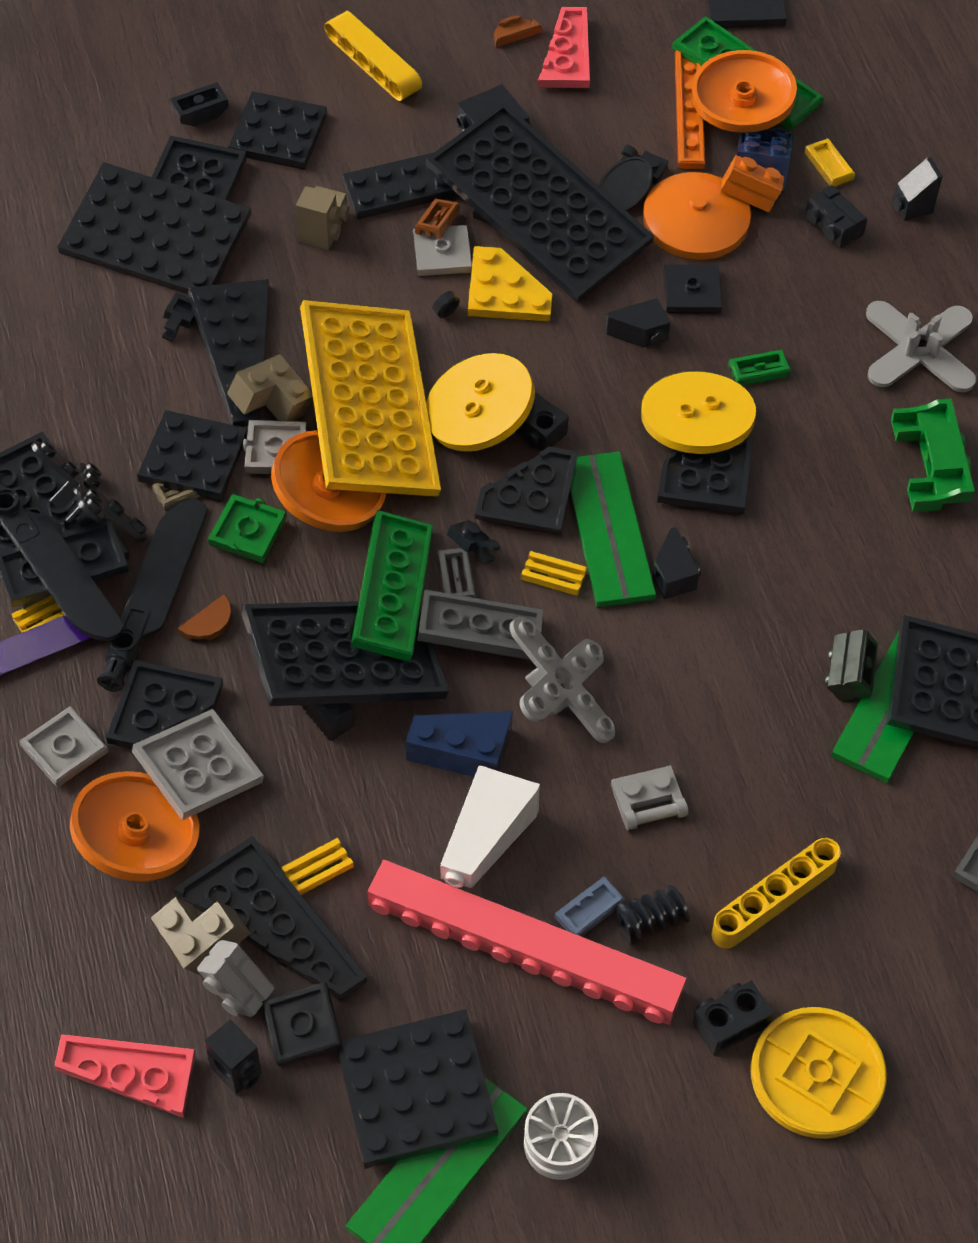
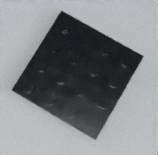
[887,615,978,748]
[338,1009,499,1169]

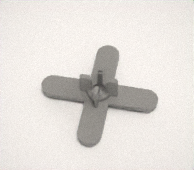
[866,301,976,392]
[510,617,615,743]

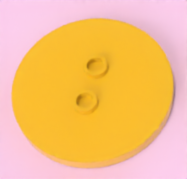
[426,353,535,451]
[641,372,756,454]
[751,1007,887,1139]

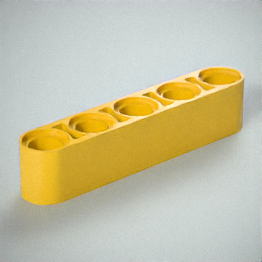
[324,11,423,101]
[711,838,841,949]

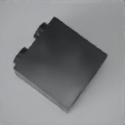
[455,84,530,131]

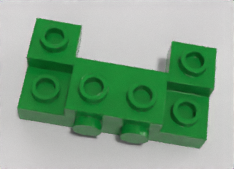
[891,399,975,512]

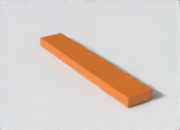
[675,50,705,169]

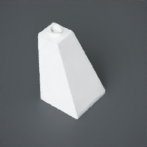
[440,765,540,888]

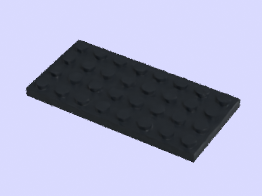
[426,101,654,302]

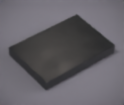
[706,0,787,27]

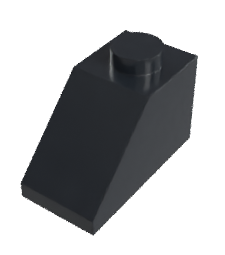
[892,157,943,220]
[604,298,671,347]

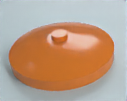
[692,50,797,133]
[643,172,751,260]
[271,430,386,532]
[70,771,200,882]

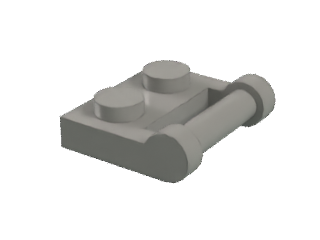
[611,765,688,831]

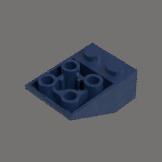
[737,128,793,189]

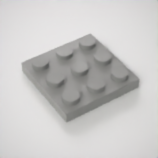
[132,709,264,820]

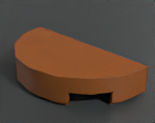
[494,15,542,47]
[178,594,232,641]

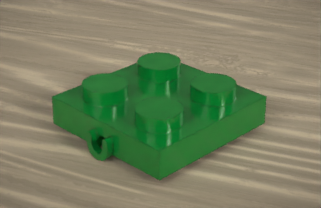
[208,494,287,563]

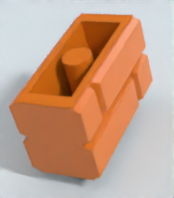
[720,155,784,212]

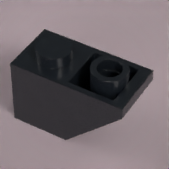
[653,527,701,599]

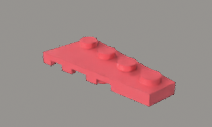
[538,7,590,88]
[54,1034,195,1118]

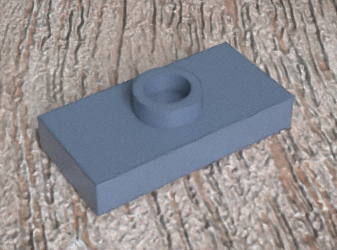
[555,877,625,937]

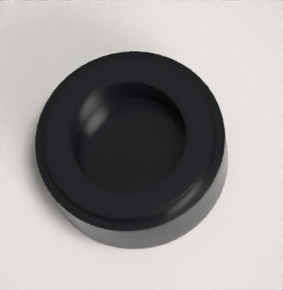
[432,291,460,318]

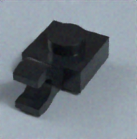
[620,145,669,185]
[162,292,195,342]
[447,520,501,564]

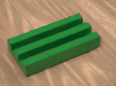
[728,349,791,386]

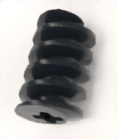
[617,885,690,944]

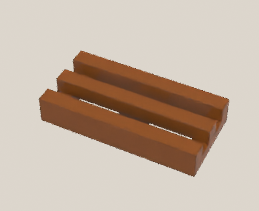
[415,199,460,239]

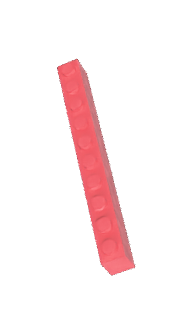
[367,859,687,1025]

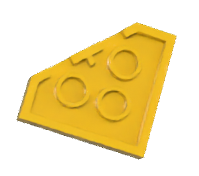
[468,246,552,322]

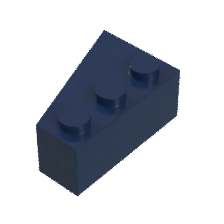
[406,711,513,777]

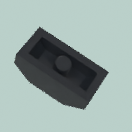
[169,82,229,127]

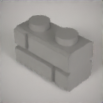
[197,940,275,1017]

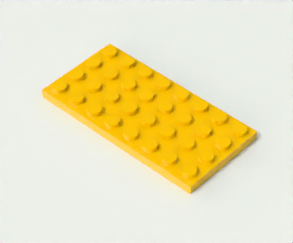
[300,300,441,497]

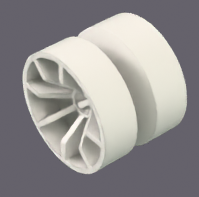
[524,1093,598,1180]

